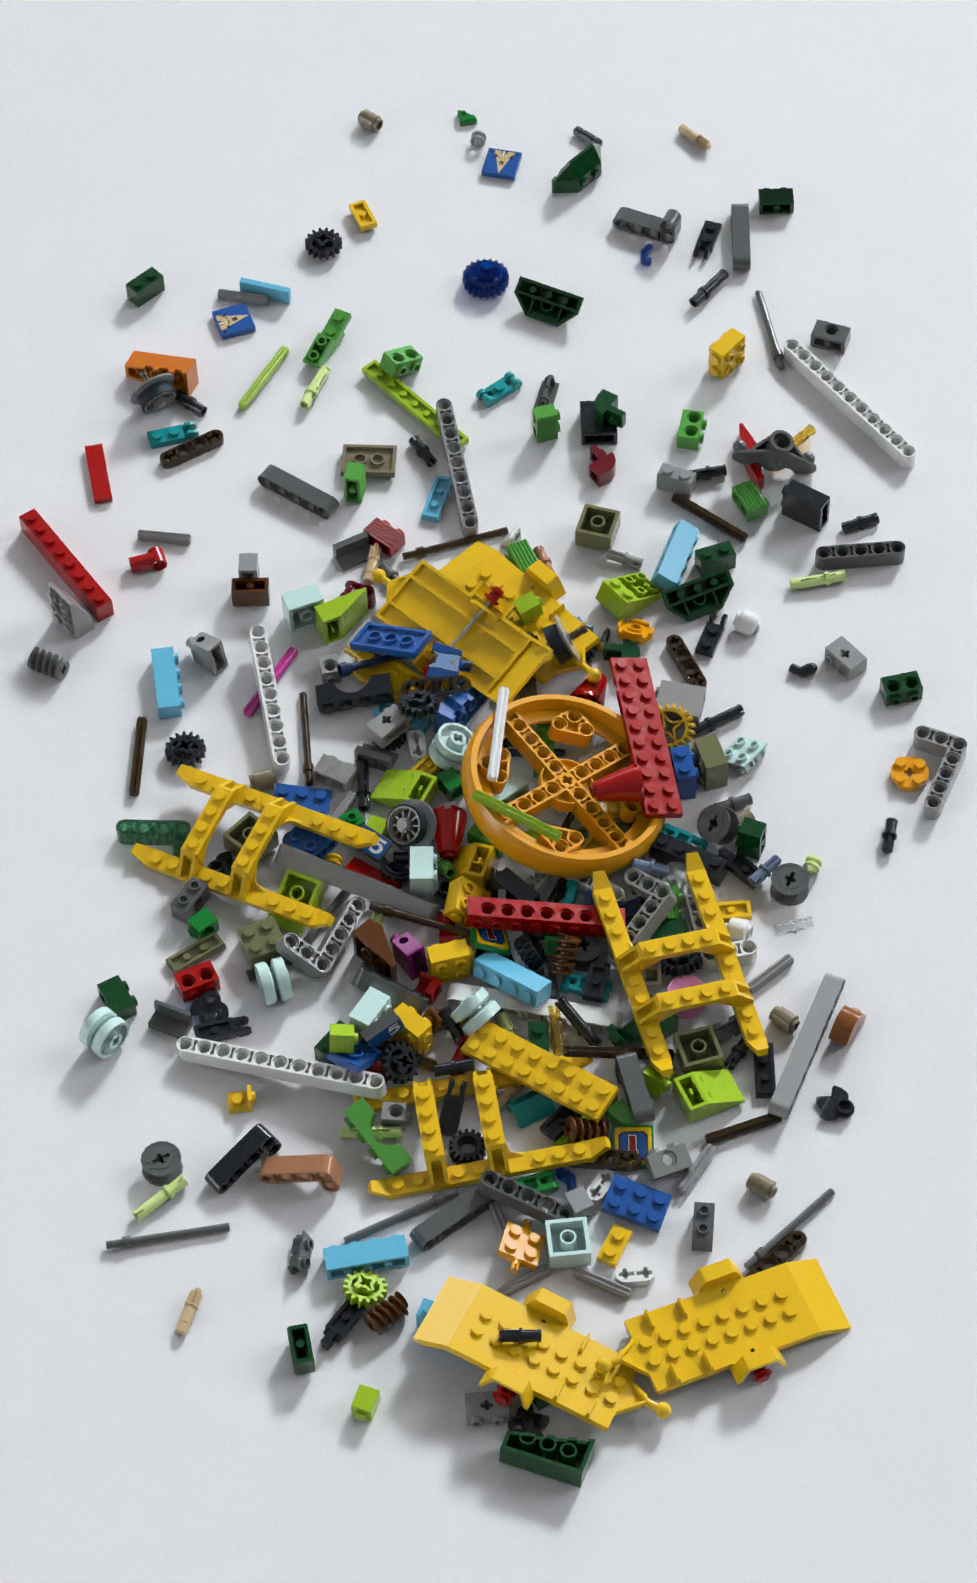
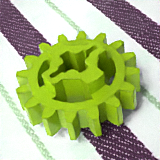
[342,1269,388,1309]

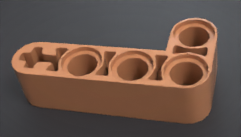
[258,1154,343,1192]

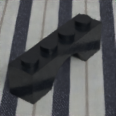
[315,673,395,714]
[649,832,728,887]

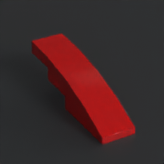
[738,423,764,490]

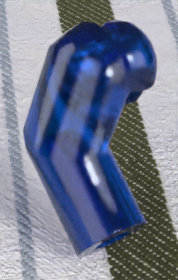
[640,244,654,266]
[555,1167,577,1192]

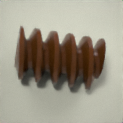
[548,933,581,976]
[563,1116,609,1143]
[363,1291,409,1335]

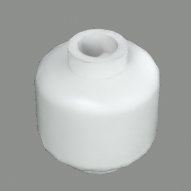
[733,609,761,636]
[725,917,753,942]

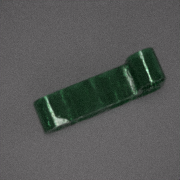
[116,819,191,858]

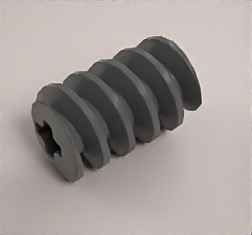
[28,646,70,681]

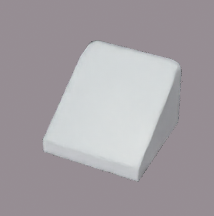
[501,525,521,547]

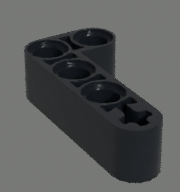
[205,1123,282,1194]

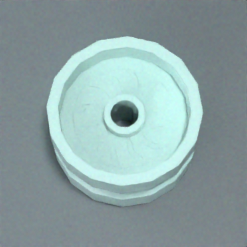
[428,722,473,771]
[254,956,293,1006]
[450,987,501,1037]
[79,1007,130,1059]

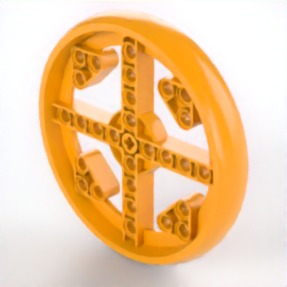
[461,694,666,879]

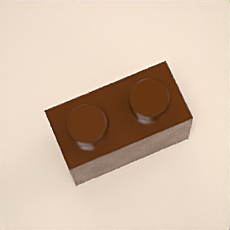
[231,577,270,606]

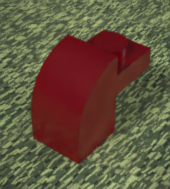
[589,444,616,488]

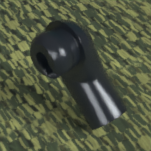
[789,663,818,678]

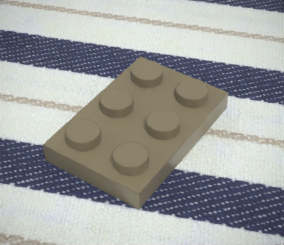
[341,444,397,478]

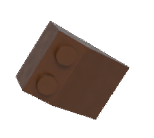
[352,918,397,981]

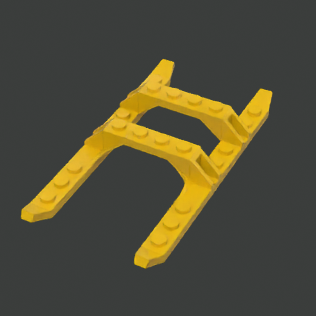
[130,764,379,929]
[592,852,768,1077]
[353,1055,611,1200]

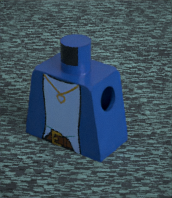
[427,641,472,678]

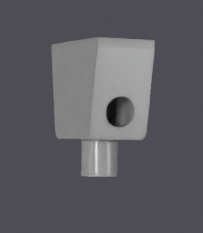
[186,632,228,676]

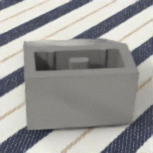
[48,582,94,640]

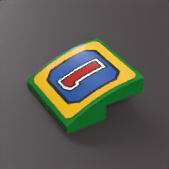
[465,924,511,956]
[612,1125,654,1169]

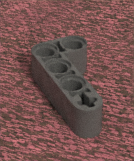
[612,207,681,244]
[351,962,429,1016]
[615,1052,655,1125]

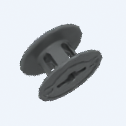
[697,804,740,845]
[770,863,810,906]
[571,936,604,972]
[141,1141,183,1186]

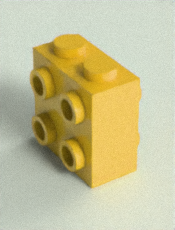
[708,327,746,380]
[443,876,492,930]
[427,939,474,984]
[391,1002,433,1055]

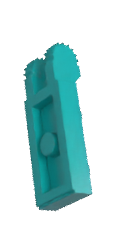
[147,421,199,449]

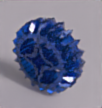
[462,258,509,300]

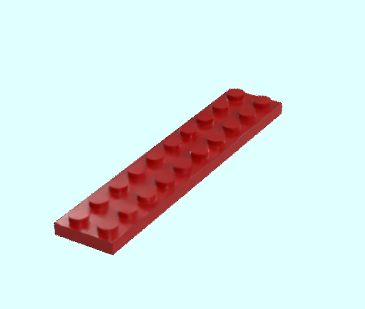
[609,658,683,818]

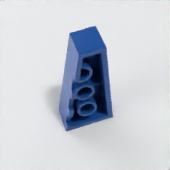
[433,681,487,733]

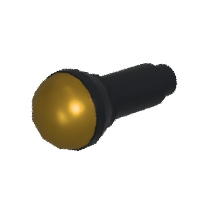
[596,628,611,652]

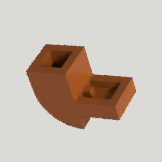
[828,1005,866,1047]

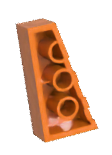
[125,351,199,396]

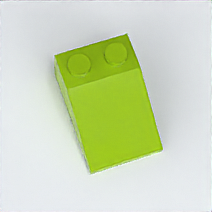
[267,868,328,936]

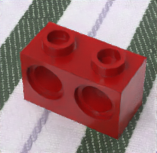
[173,960,221,1003]

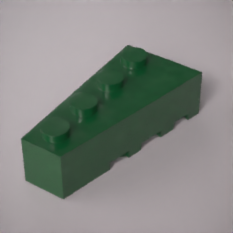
[499,1430,596,1488]

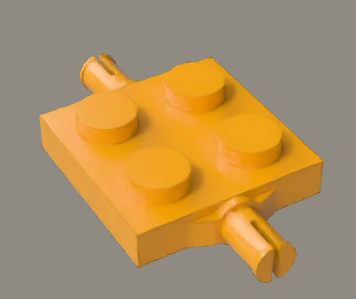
[496,1219,546,1275]

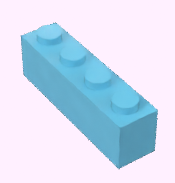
[650,519,699,590]
[151,646,185,719]
[473,951,552,1008]
[323,1234,410,1280]

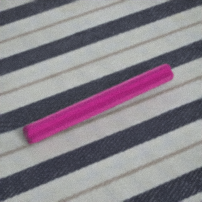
[243,647,298,718]

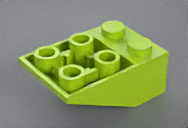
[595,572,662,620]
[314,587,368,645]
[370,769,438,808]
[673,1069,745,1123]

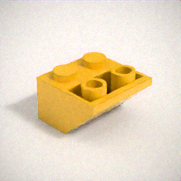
[446,842,495,889]

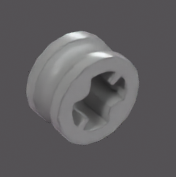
[470,131,486,148]

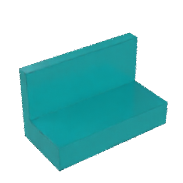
[506,1090,556,1129]

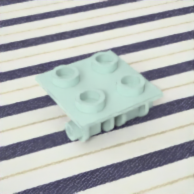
[723,735,768,775]

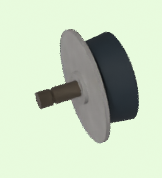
[130,370,177,414]
[542,615,588,665]
[386,799,437,852]

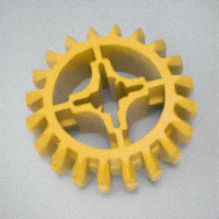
[658,703,696,749]

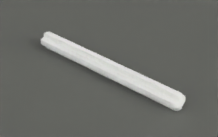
[487,686,510,782]

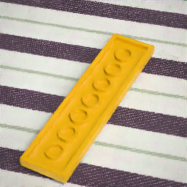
[461,1021,619,1123]

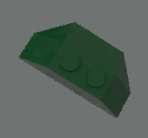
[552,143,602,193]
[514,276,584,327]
[660,567,734,622]

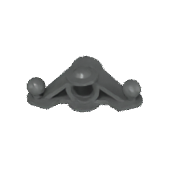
[732,430,816,474]

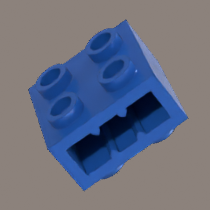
[670,745,699,800]
[282,826,338,859]

